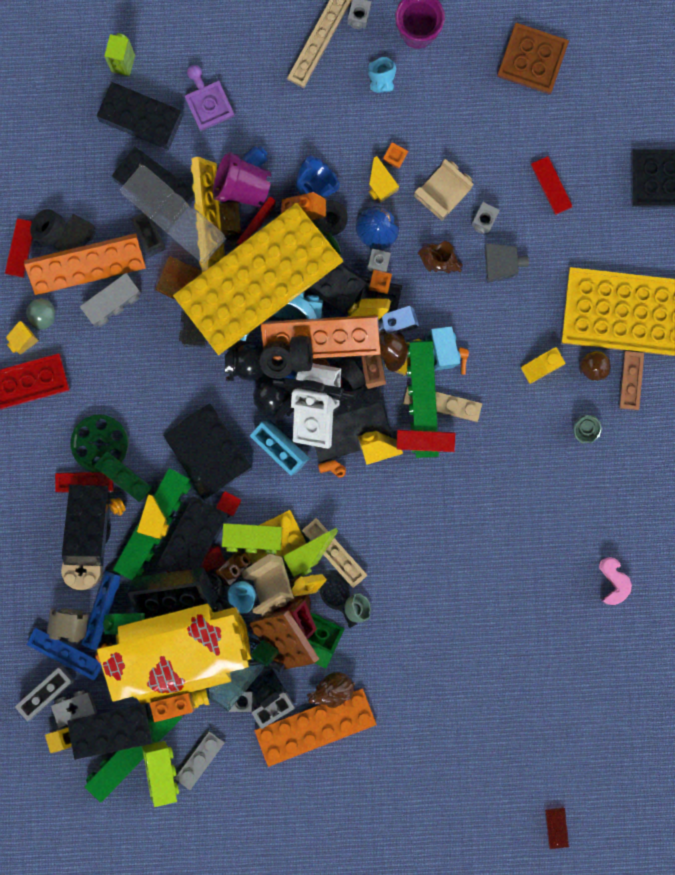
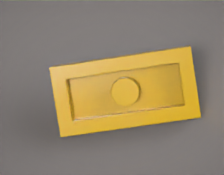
[291,574,327,596]

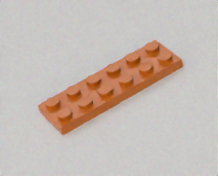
[24,233,146,295]
[261,315,381,360]
[254,688,377,767]

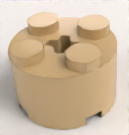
[61,563,103,590]

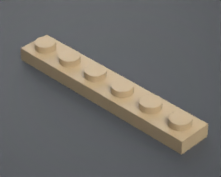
[287,0,352,88]

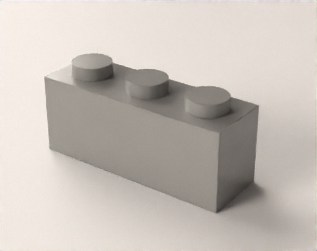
[80,273,141,327]
[15,666,75,722]

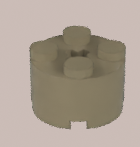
[47,608,89,642]

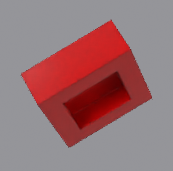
[216,491,242,517]

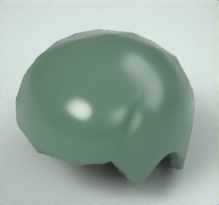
[26,298,55,330]
[572,414,602,444]
[344,593,371,623]

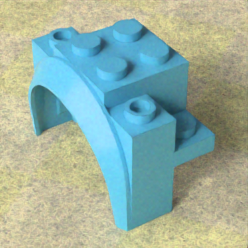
[240,291,323,341]

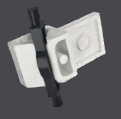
[273,364,356,449]

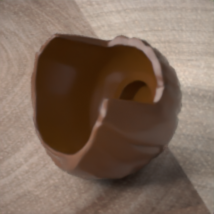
[579,351,611,381]

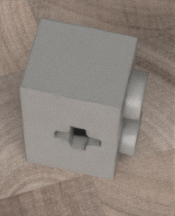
[51,690,98,728]
[251,692,295,729]

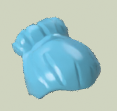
[368,57,396,93]
[227,581,256,614]

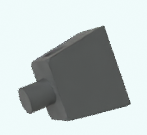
[484,244,529,283]

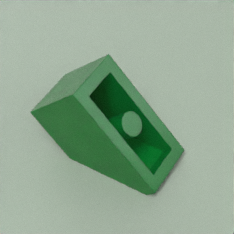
[103,613,145,634]

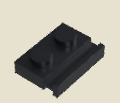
[360,277,403,312]
[250,669,287,709]

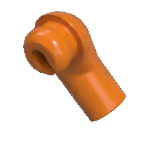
[318,460,346,478]

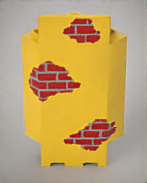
[97,604,252,705]

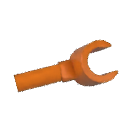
[459,347,469,375]

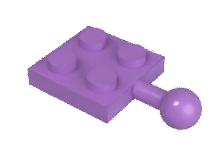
[185,65,235,131]

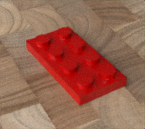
[0,353,70,410]

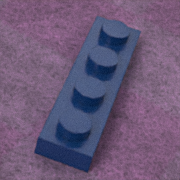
[81,571,121,650]
[26,627,102,681]

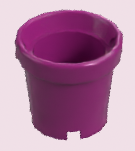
[395,0,445,49]
[213,152,271,207]

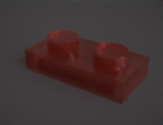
[545,807,569,849]

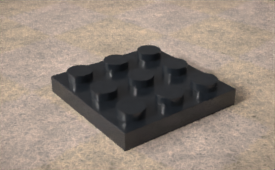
[631,149,675,207]

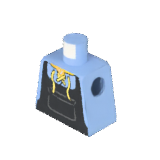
[378,306,419,334]

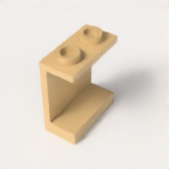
[414,159,473,221]
[242,554,294,616]

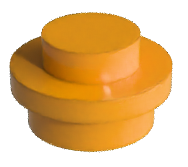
[109,497,126,516]

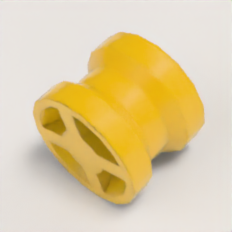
[191,688,210,708]

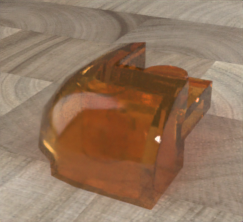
[154,256,202,300]

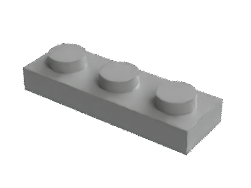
[175,731,225,790]

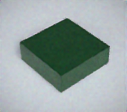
[251,640,279,667]

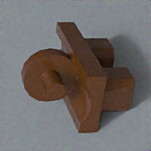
[215,550,251,586]

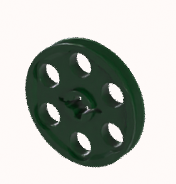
[70,415,129,472]

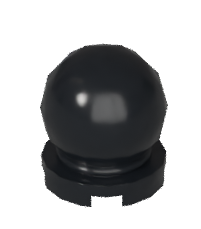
[225,343,265,382]
[253,378,294,426]

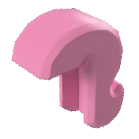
[599,557,632,605]

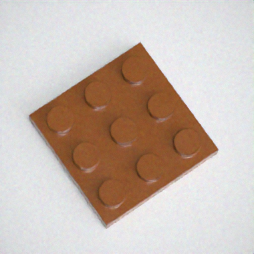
[497,23,569,95]
[249,610,319,670]

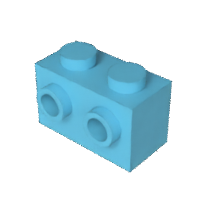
[424,327,461,371]

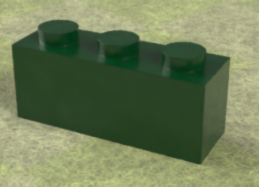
[94,450,152,503]

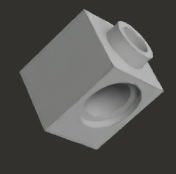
[348,0,371,29]
[471,202,500,234]
[368,249,391,273]
[229,691,257,712]

